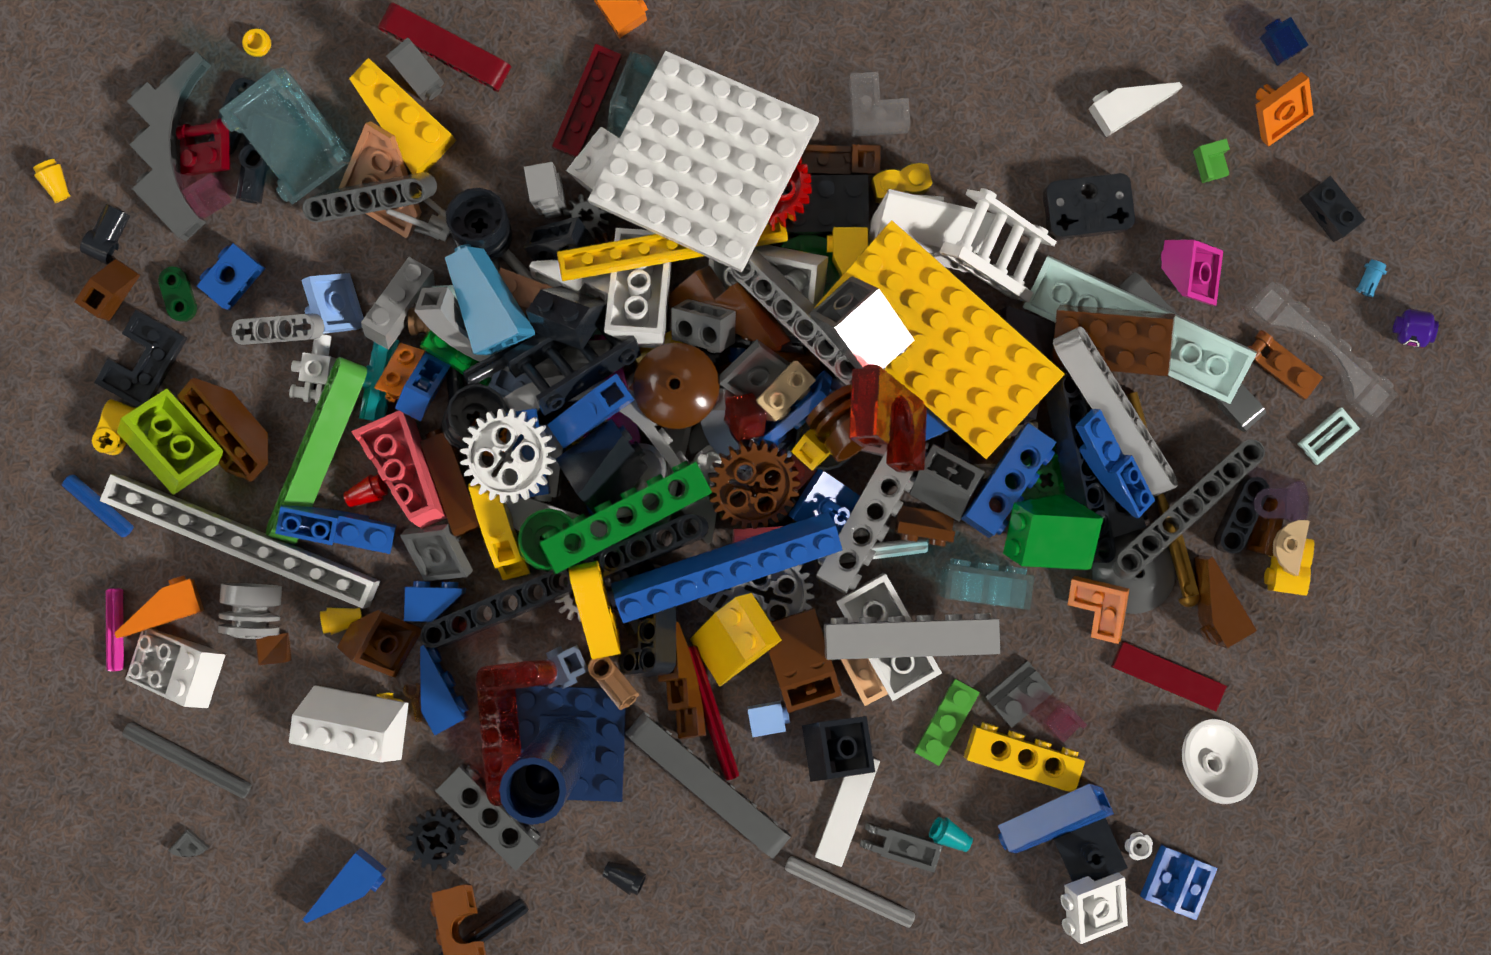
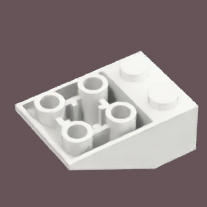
[126,628,225,708]

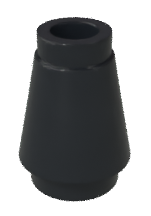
[602,861,646,895]

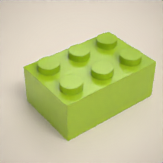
[117,389,223,495]

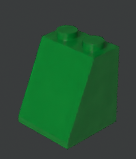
[1003,494,1103,570]

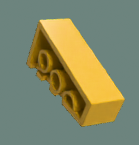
[349,58,456,174]

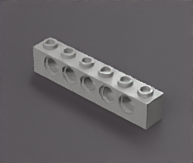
[816,428,929,594]

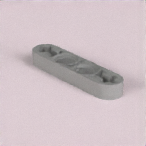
[232,313,324,345]

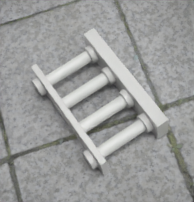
[939,188,1057,303]

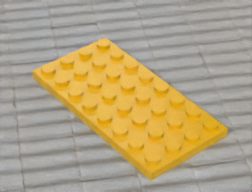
[814,220,1065,459]

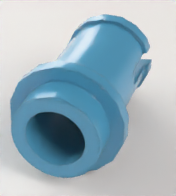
[1356,259,1387,297]

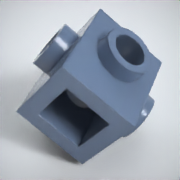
[538,645,588,689]

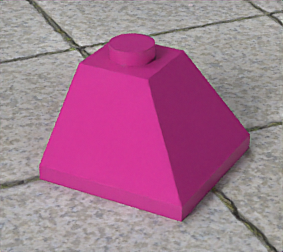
[1161,240,1223,306]

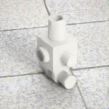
[289,334,336,404]

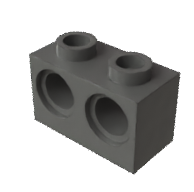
[672,299,736,353]

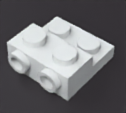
[1060,872,1128,944]

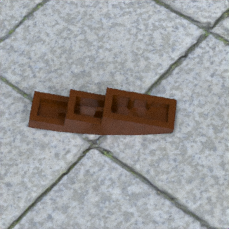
[658,622,706,739]

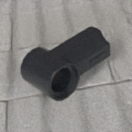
[80,204,130,265]

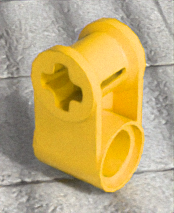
[92,399,136,455]

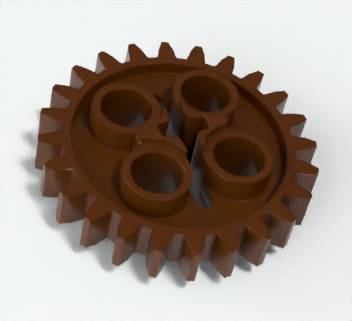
[708,439,800,529]

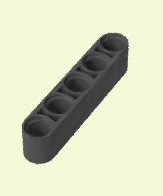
[302,172,437,222]

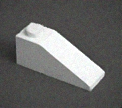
[1089,82,1182,137]

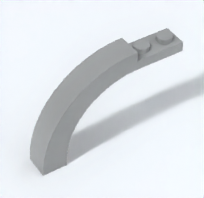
[414,287,613,378]
[503,375,691,468]

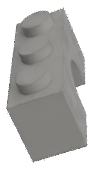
[524,162,567,218]
[361,257,435,350]

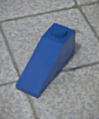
[302,848,387,923]

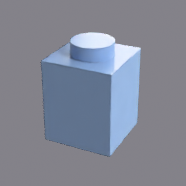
[748,701,790,737]

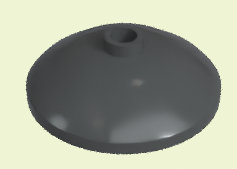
[1092,530,1176,614]

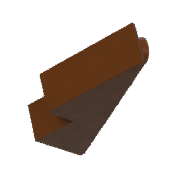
[668,266,791,351]

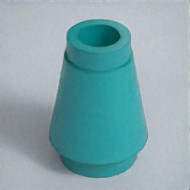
[929,817,973,852]

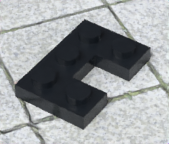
[94,309,187,407]

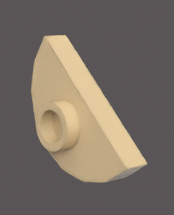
[1273,520,1310,576]

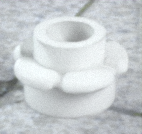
[1125,832,1153,860]

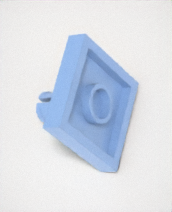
[301,273,364,334]

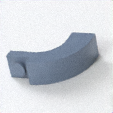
[701,403,795,470]

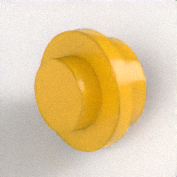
[242,29,271,57]

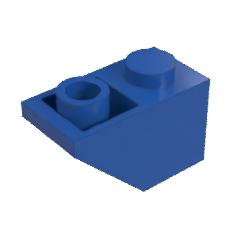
[404,581,466,622]

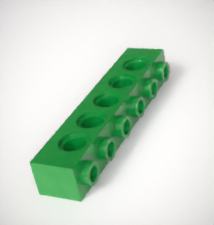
[539,460,712,575]

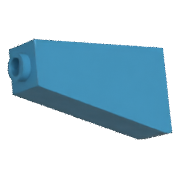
[445,244,535,355]

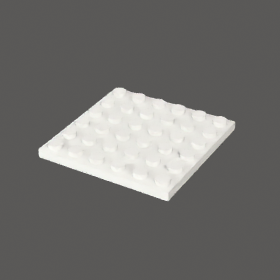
[588,51,819,273]

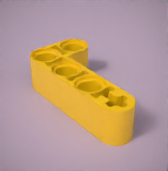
[569,561,621,660]

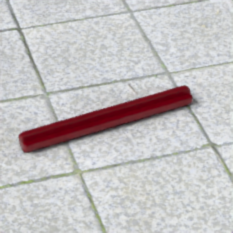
[688,645,739,780]

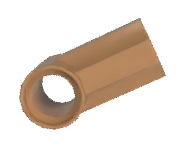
[588,657,639,710]

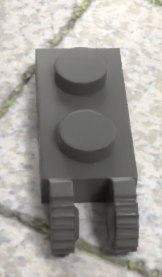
[860,823,943,873]

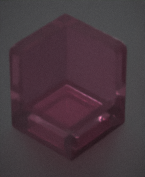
[182,173,232,219]
[1043,702,1087,743]

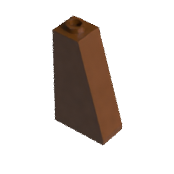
[420,429,480,536]

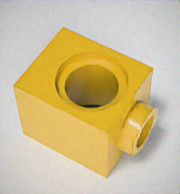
[791,429,830,471]

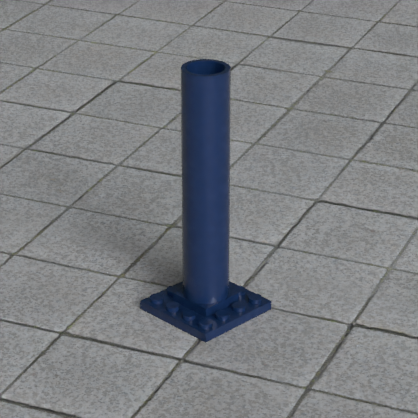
[499,685,626,825]

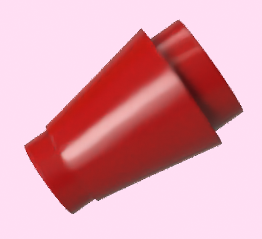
[343,474,388,507]

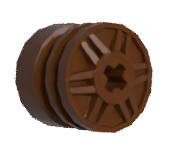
[806,384,884,462]

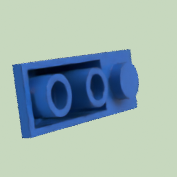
[547,374,635,449]
[420,645,469,736]

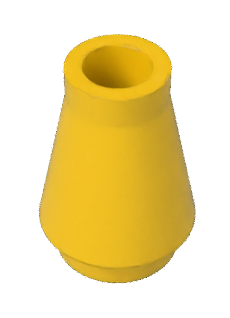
[33,159,71,203]
[320,608,362,635]

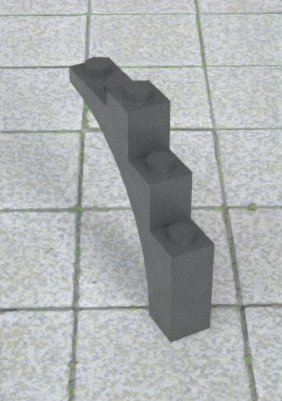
[127,51,211,241]

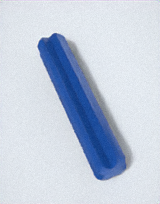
[62,475,134,537]

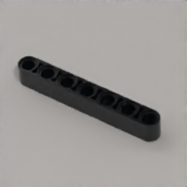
[1045,372,1116,563]

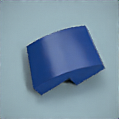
[1140,844,1218,920]

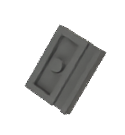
[985,660,1054,728]

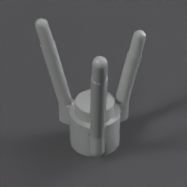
[386,188,450,242]

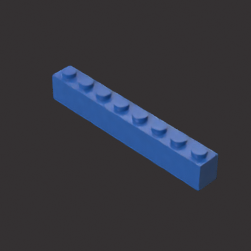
[611,512,843,623]

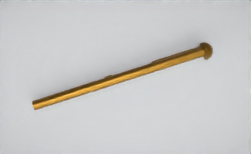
[1127,392,1200,607]

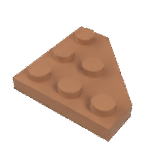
[339,121,422,238]

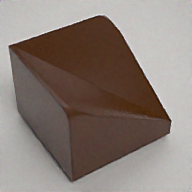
[256,633,292,665]

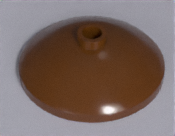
[633,343,719,429]

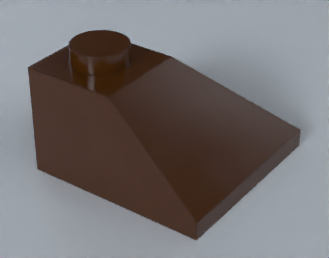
[337,610,422,678]

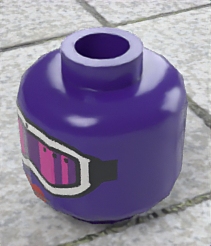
[1393,309,1439,348]

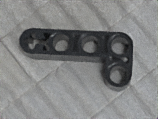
[618,562,676,677]

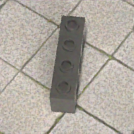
[436,763,542,871]

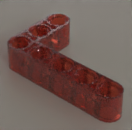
[476,659,557,806]

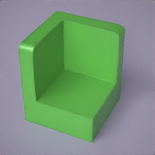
[1193,139,1230,183]

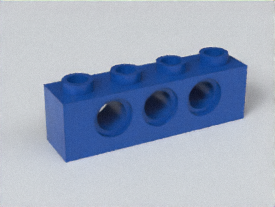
[961,423,1056,538]

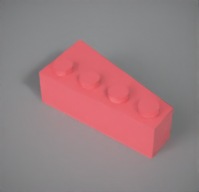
[351,411,447,529]

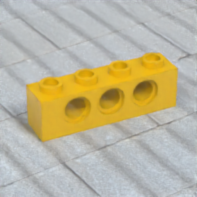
[964,722,1085,792]

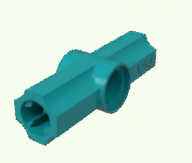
[359,340,400,421]

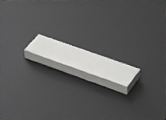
[815,758,880,867]

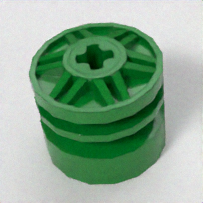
[517,508,580,571]

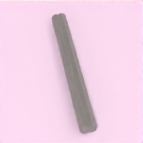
[785,856,915,928]

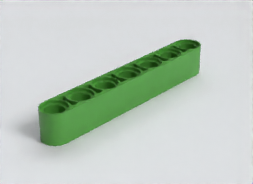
[266,357,367,545]

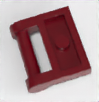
[176,118,230,176]

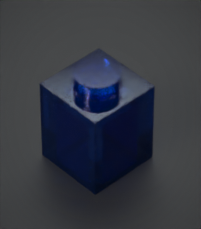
[1260,17,1308,66]

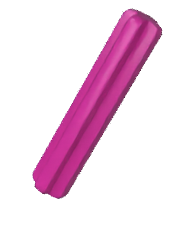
[106,588,124,671]

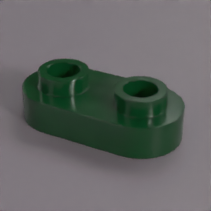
[158,267,197,322]

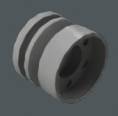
[218,583,282,639]

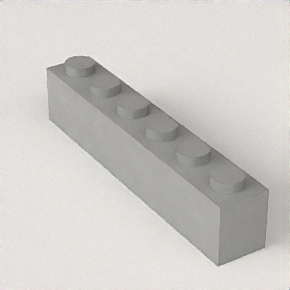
[824,613,1000,660]

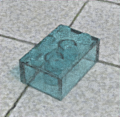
[939,558,1034,610]

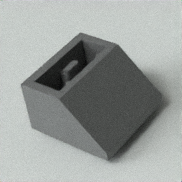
[910,444,986,522]

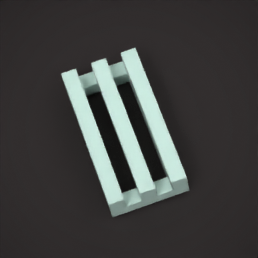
[1297,407,1360,465]

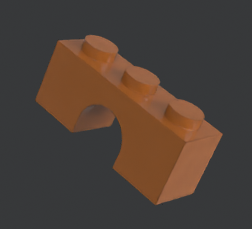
[430,885,486,955]

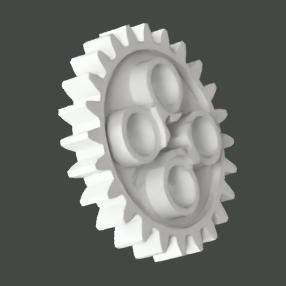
[460,408,556,503]

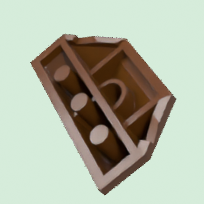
[178,378,268,482]

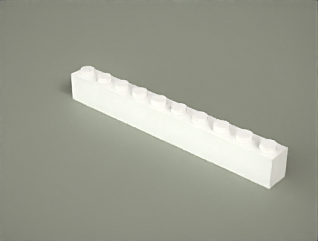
[100,474,380,608]

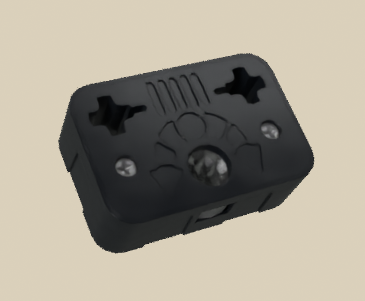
[1043,173,1135,240]

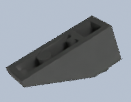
[386,38,444,102]

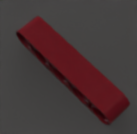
[378,2,512,92]

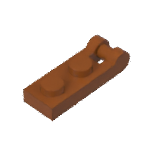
[1248,330,1323,400]

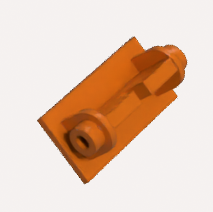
[374,343,425,402]

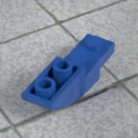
[1075,409,1155,518]
[275,505,397,554]

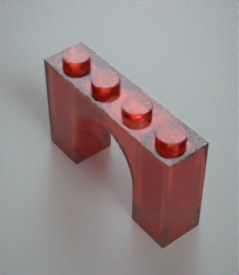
[849,364,927,472]

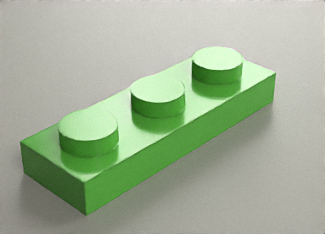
[914,678,980,766]

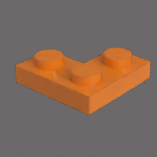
[1068,576,1129,644]

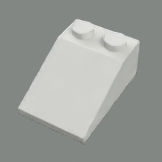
[566,127,620,192]

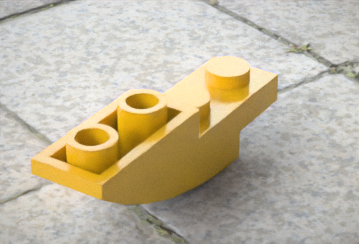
[468,484,530,580]

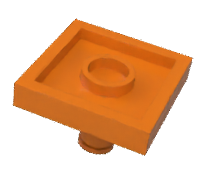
[1256,72,1314,147]

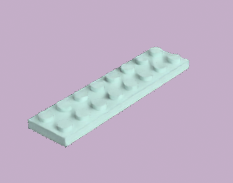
[1023,255,1257,404]

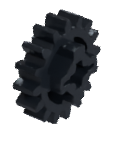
[406,808,469,871]

